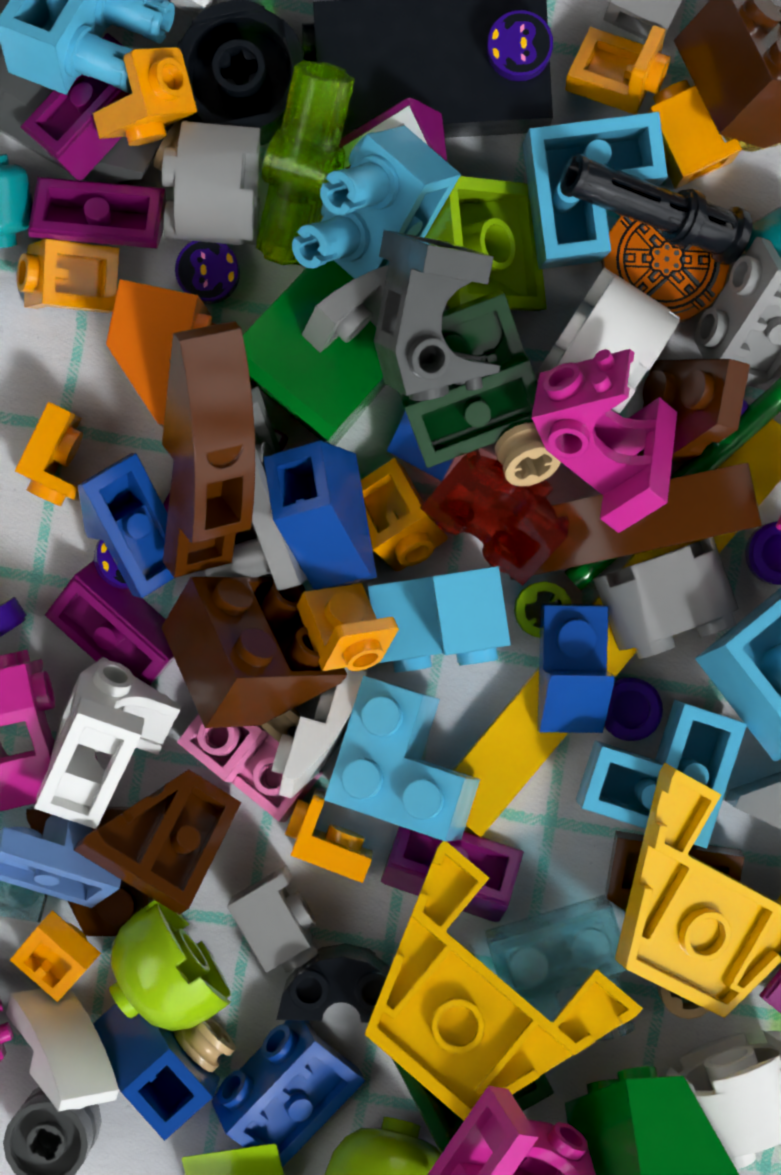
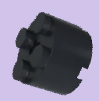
[177,0,308,146]

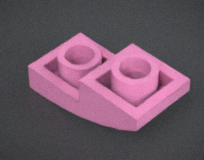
[177,714,323,822]

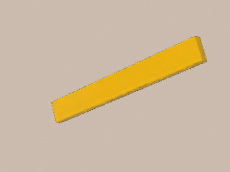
[452,419,781,838]

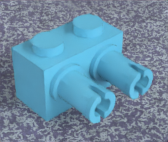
[0,0,175,95]
[292,125,461,279]

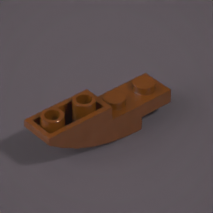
[162,321,255,578]

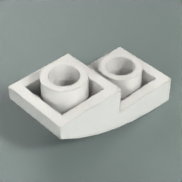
[272,667,367,798]
[6,988,119,1112]

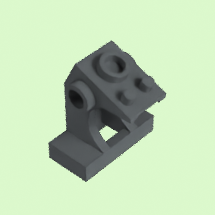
[374,230,500,401]

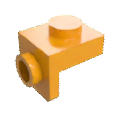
[565,25,671,115]
[93,47,197,146]

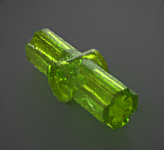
[255,60,355,266]

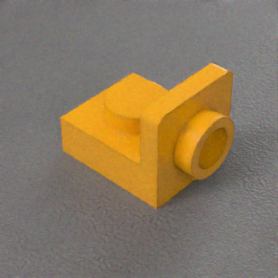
[16,239,120,313]
[15,401,83,507]
[361,458,448,571]
[297,583,399,671]
[285,790,373,883]
[10,910,101,1002]

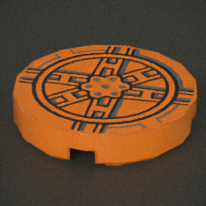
[601,216,729,323]

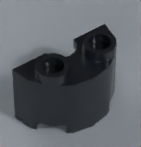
[276,943,390,1023]

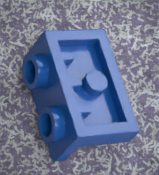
[211,1020,366,1168]

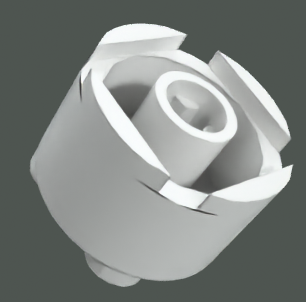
[535,267,680,414]
[666,1031,781,1170]

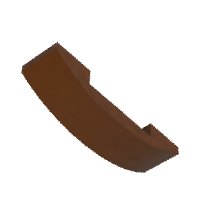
[498,463,762,580]

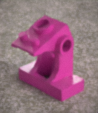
[531,349,677,533]
[0,649,98,811]
[427,1086,596,1175]

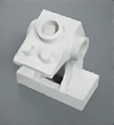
[34,657,181,829]

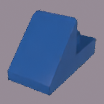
[78,453,174,598]
[538,604,615,733]

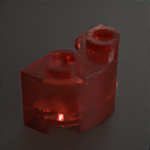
[420,449,569,586]

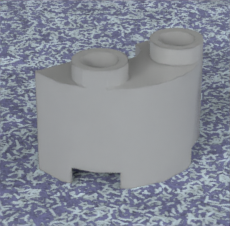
[162,121,260,245]
[593,537,739,659]

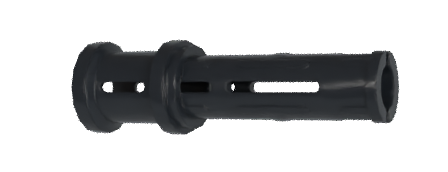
[560,153,752,265]

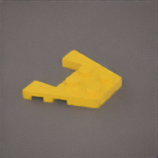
[615,762,781,1018]
[364,841,643,1121]

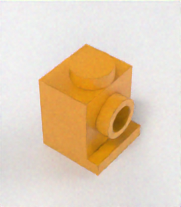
[647,80,742,189]

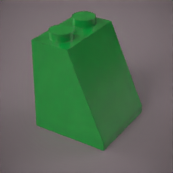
[243,260,386,446]
[565,1066,739,1175]

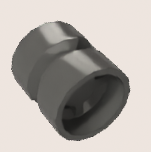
[3,1087,102,1175]

